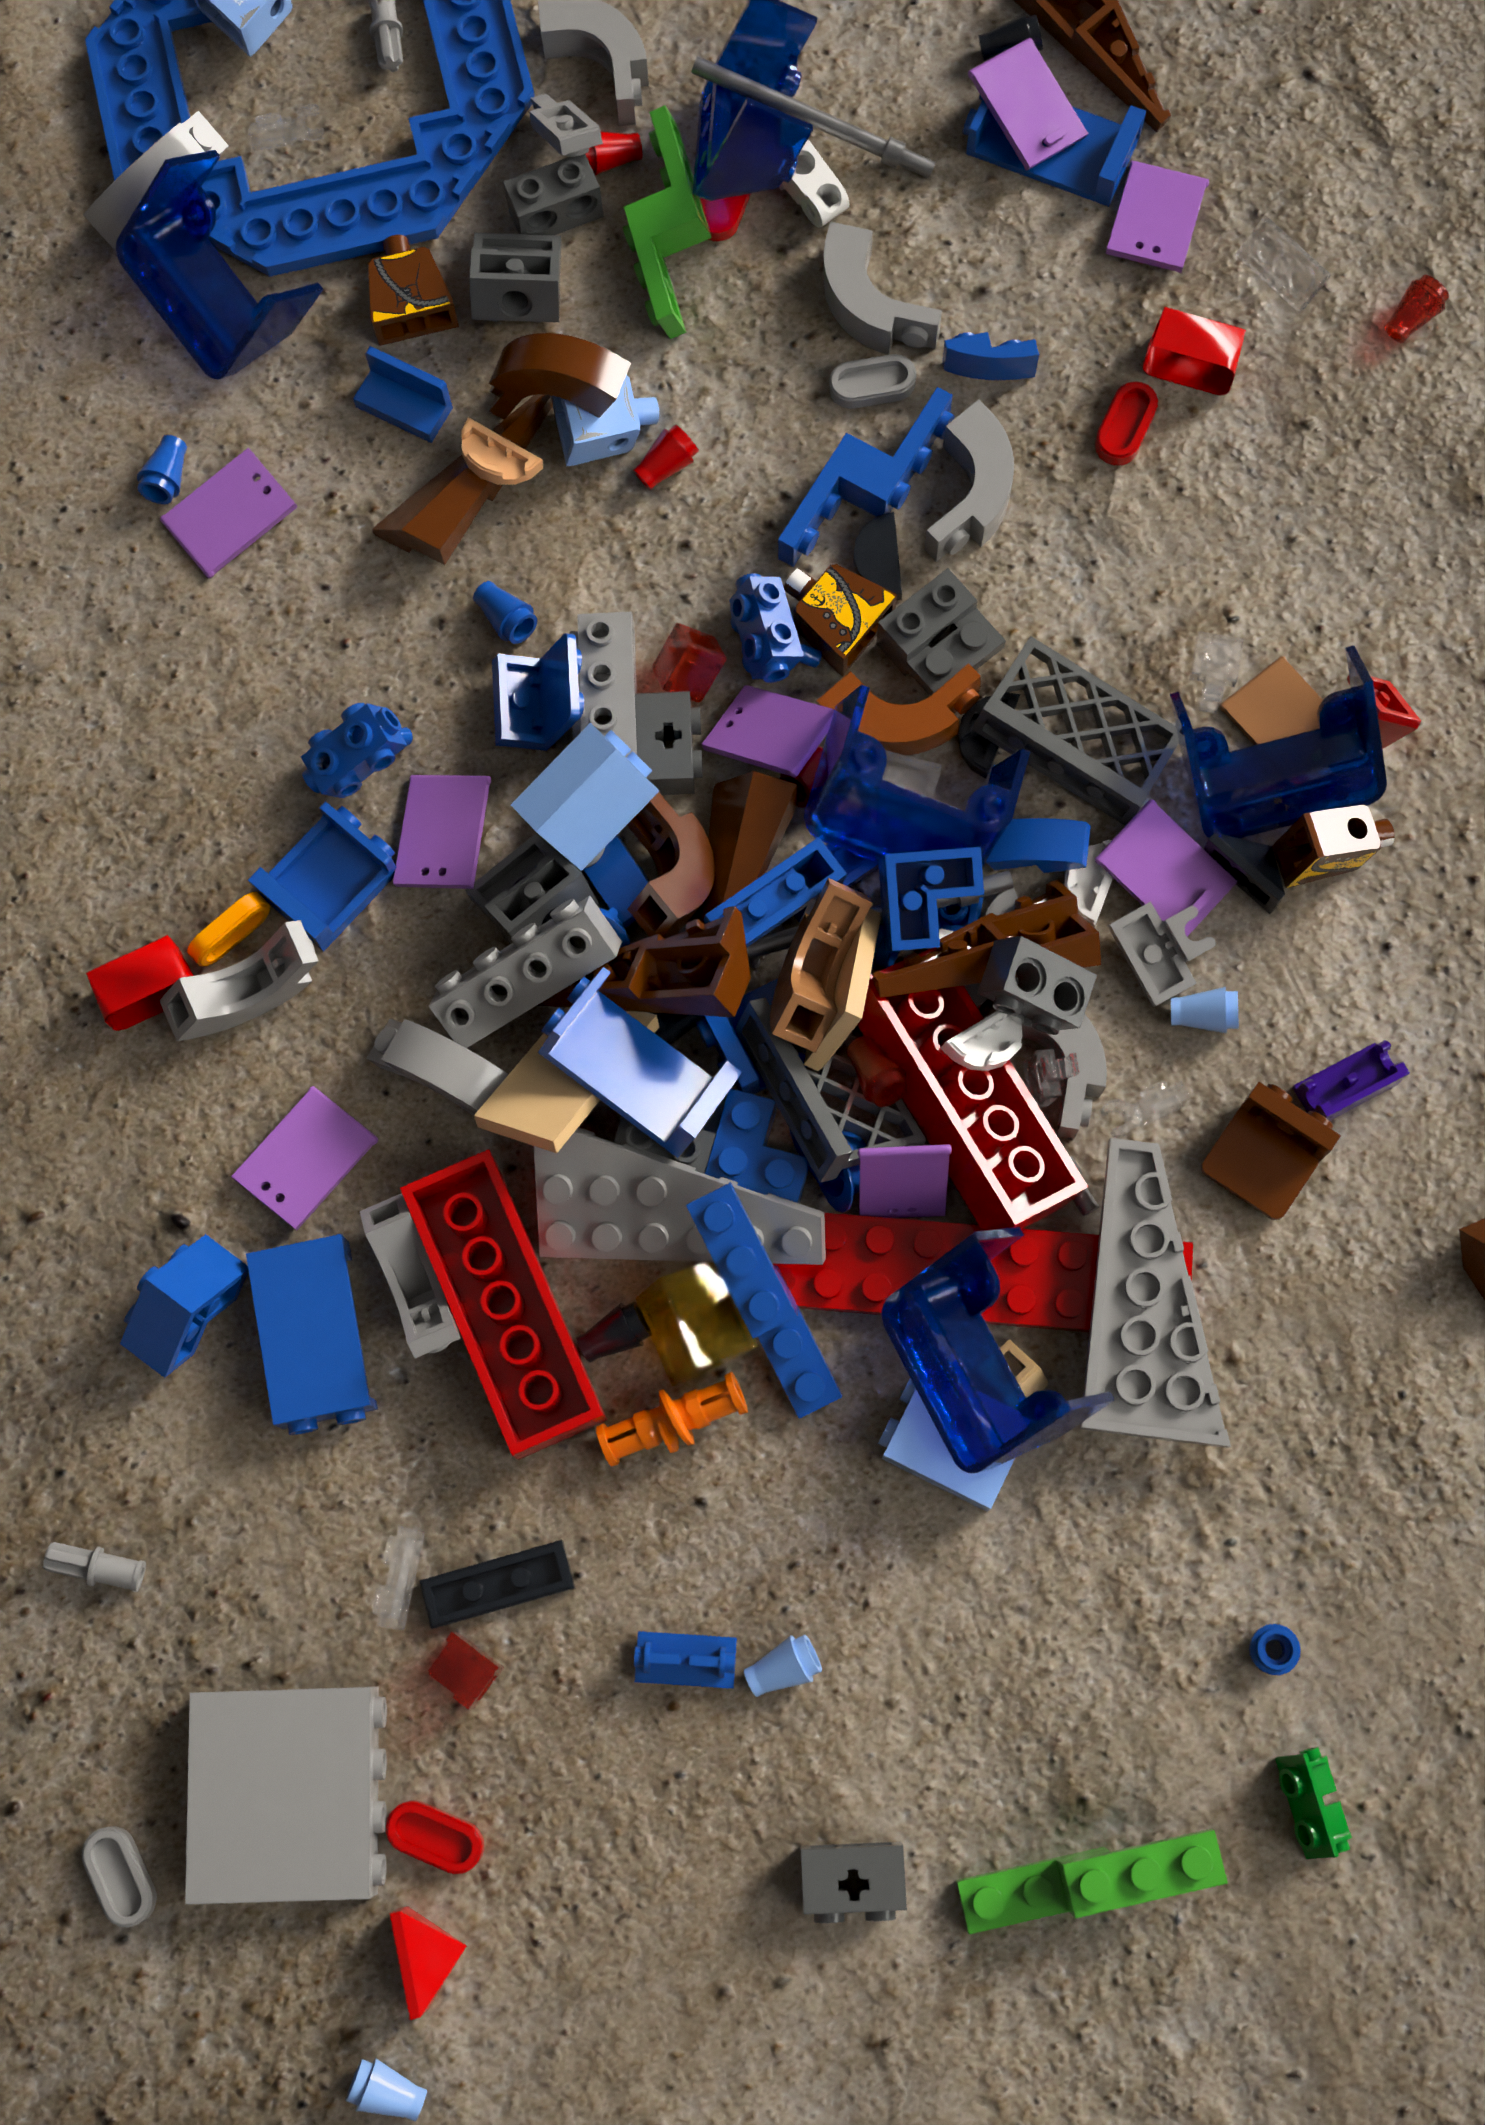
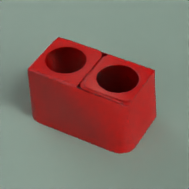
[1142,307,1246,395]
[86,935,194,1031]

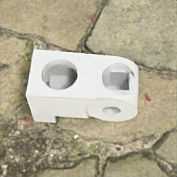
[771,135,850,228]

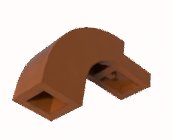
[816,663,981,756]

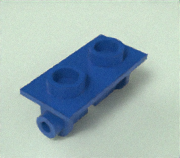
[634,1631,737,1689]

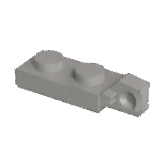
[529,93,603,157]

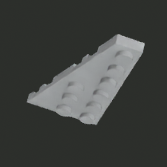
[534,1127,826,1265]
[1080,1138,1231,1448]

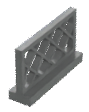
[972,636,1185,826]
[735,998,926,1183]

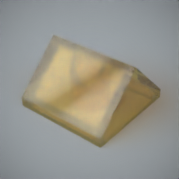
[635,1262,758,1387]

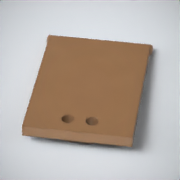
[1219,656,1361,793]

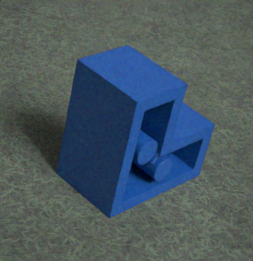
[878,847,984,951]
[705,1089,809,1204]
[120,1234,249,1378]

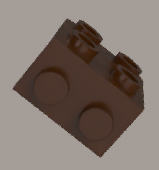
[1201,1082,1341,1220]

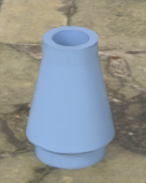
[1171,987,1239,1034]
[744,1634,822,1697]
[346,2058,427,2121]

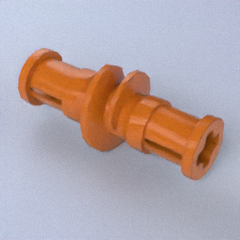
[596,1372,748,1467]

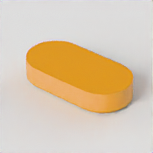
[187,892,270,966]

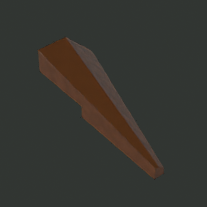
[372,394,553,565]
[872,880,1101,998]
[537,906,751,1017]

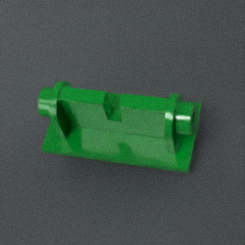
[1275,1747,1352,1859]

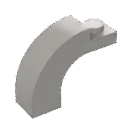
[538,0,649,126]
[83,111,229,249]
[823,221,942,355]
[924,399,1014,562]
[159,920,319,1041]
[1015,978,1107,1139]
[366,1019,509,1116]
[359,1193,461,1358]

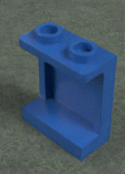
[248,801,397,952]

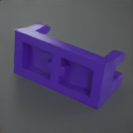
[1292,1040,1410,1121]

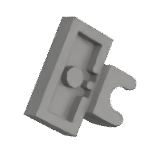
[1107,901,1216,1007]

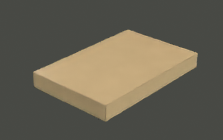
[804,908,881,1071]

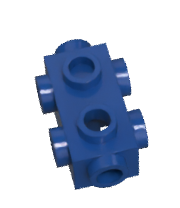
[729,573,822,683]
[301,703,412,798]

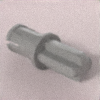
[368,0,403,72]
[43,1542,146,1592]

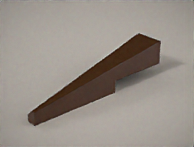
[1013,0,1171,132]
[701,771,798,924]

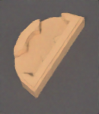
[461,417,543,485]

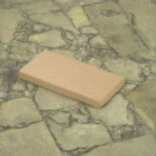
[474,1007,659,1153]

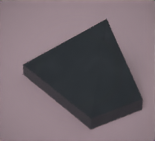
[1204,833,1285,914]

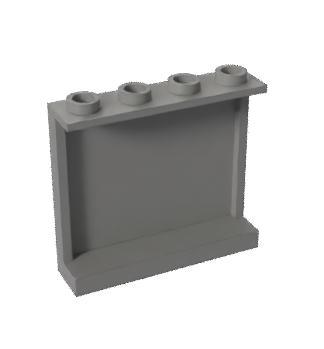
[185,1686,387,1905]

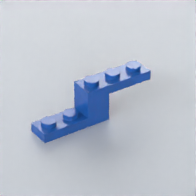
[778,387,955,567]
[703,806,911,947]
[686,1182,842,1419]

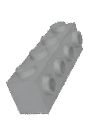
[570,611,637,757]
[428,895,622,1048]

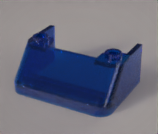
[693,0,817,201]
[116,150,324,380]
[1170,645,1387,838]
[804,684,1030,867]
[882,1227,1115,1473]

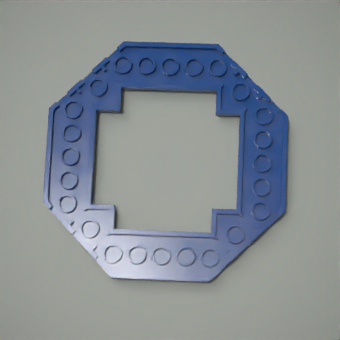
[85,0,535,277]

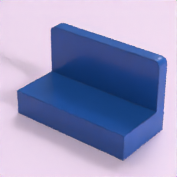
[353,346,453,443]

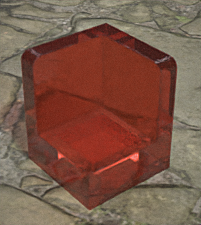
[652,623,727,703]
[428,1631,504,1710]

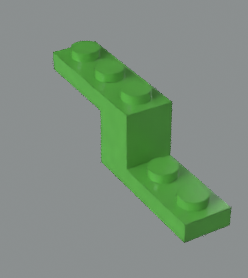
[623,105,712,339]
[956,1829,1228,1934]

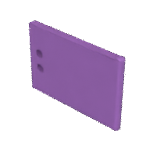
[968,38,1088,171]
[1106,160,1209,273]
[160,448,298,578]
[701,685,841,778]
[393,775,491,889]
[1095,799,1237,936]
[231,1086,378,1231]
[858,1144,952,1218]

